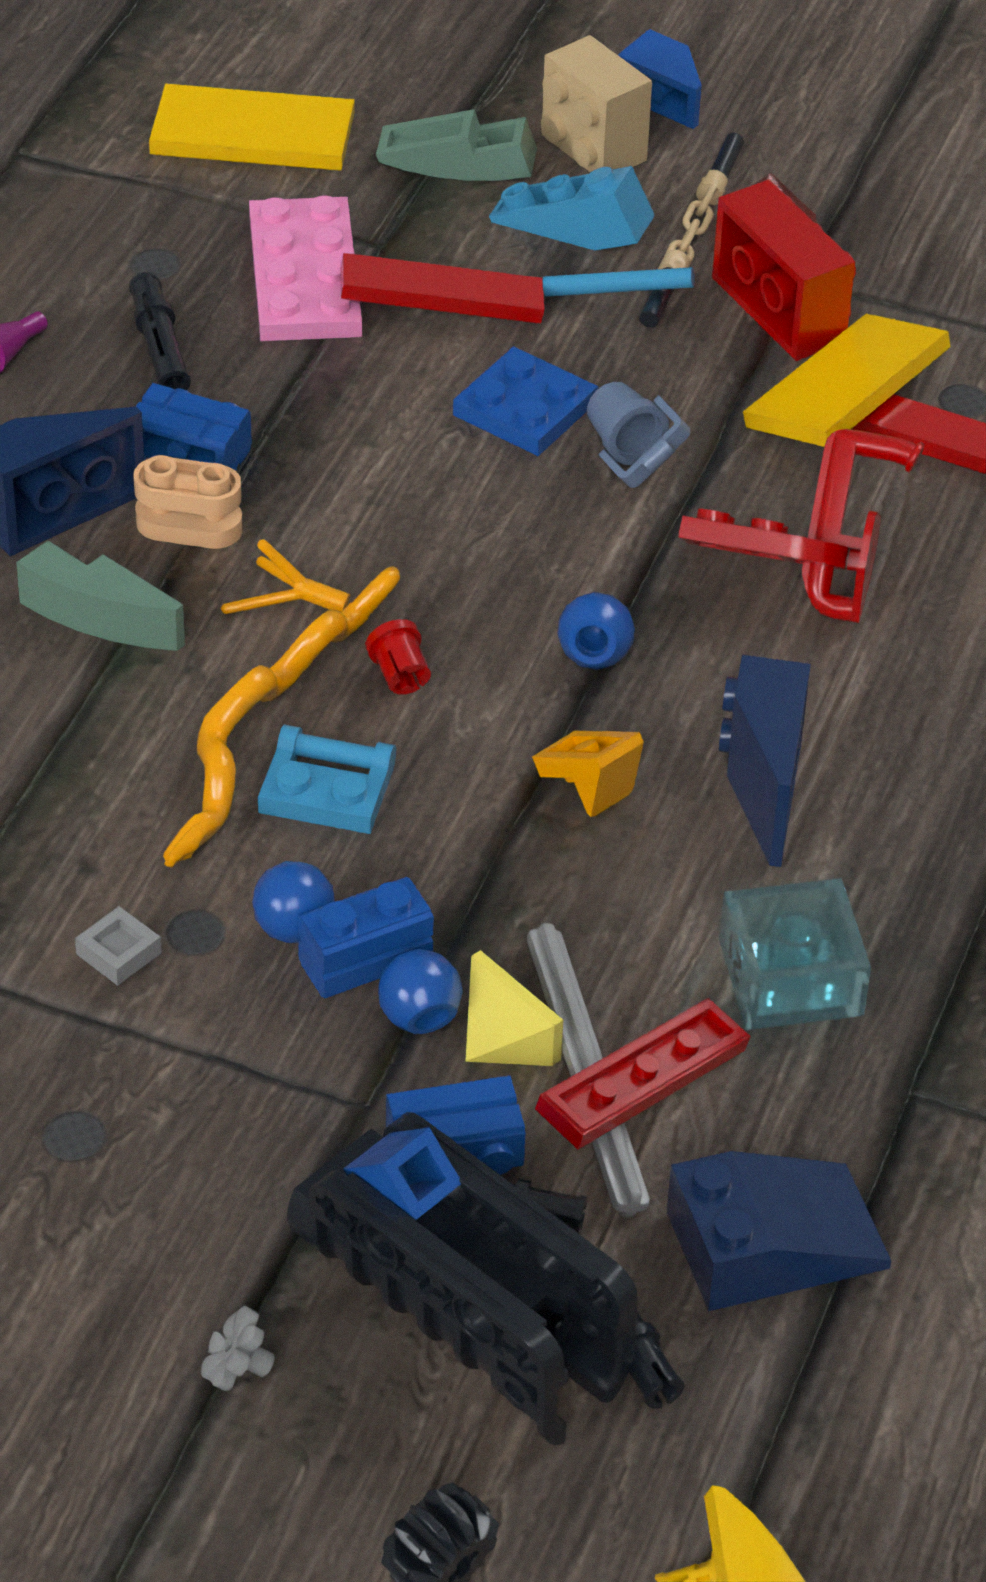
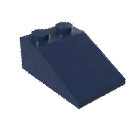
[0,406,145,556]
[719,655,811,867]
[667,1151,891,1312]

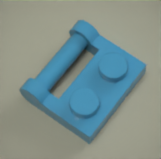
[258,724,396,834]

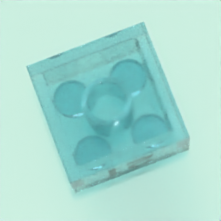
[719,878,871,1030]

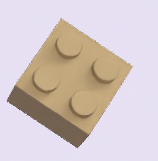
[541,35,652,172]

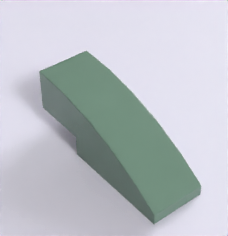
[376,109,537,181]
[16,540,185,651]

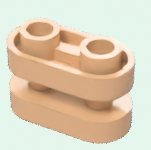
[134,455,242,549]

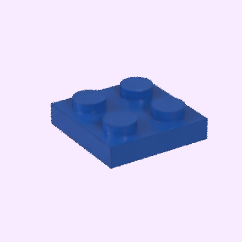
[453,346,598,456]

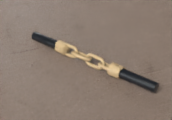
[639,132,744,328]

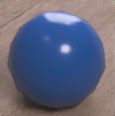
[557,592,635,670]
[252,861,335,943]
[378,949,463,1034]

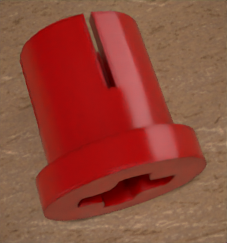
[365,619,431,695]

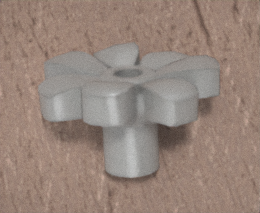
[201,1306,274,1391]

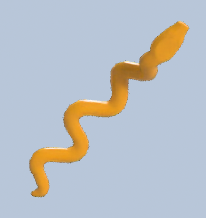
[163,566,400,868]

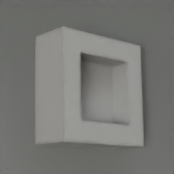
[75,906,162,986]

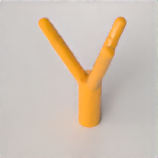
[221,539,350,614]

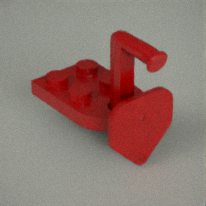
[678,429,925,623]

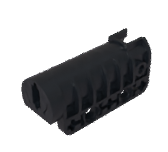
[287,1112,638,1445]

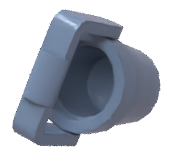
[587,382,690,488]

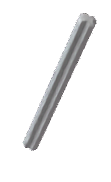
[527,923,650,1218]

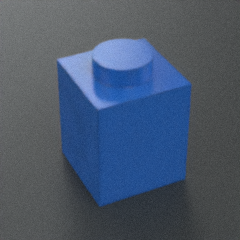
[343,1127,461,1220]

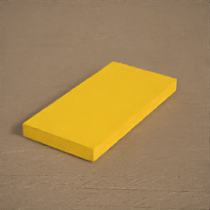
[149,83,355,171]
[743,313,951,447]

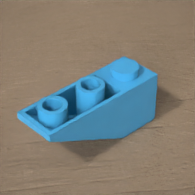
[489,166,655,251]

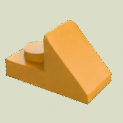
[532,731,644,817]

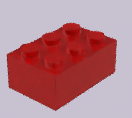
[712,180,856,361]

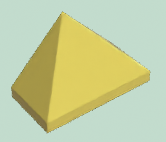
[466,950,563,1066]

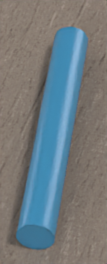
[543,267,695,297]

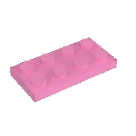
[249,196,362,341]

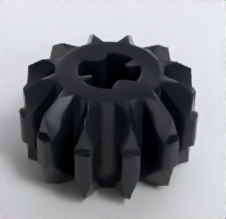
[381,1482,499,1582]

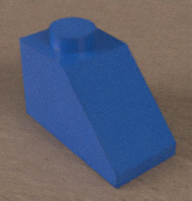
[618,29,702,129]

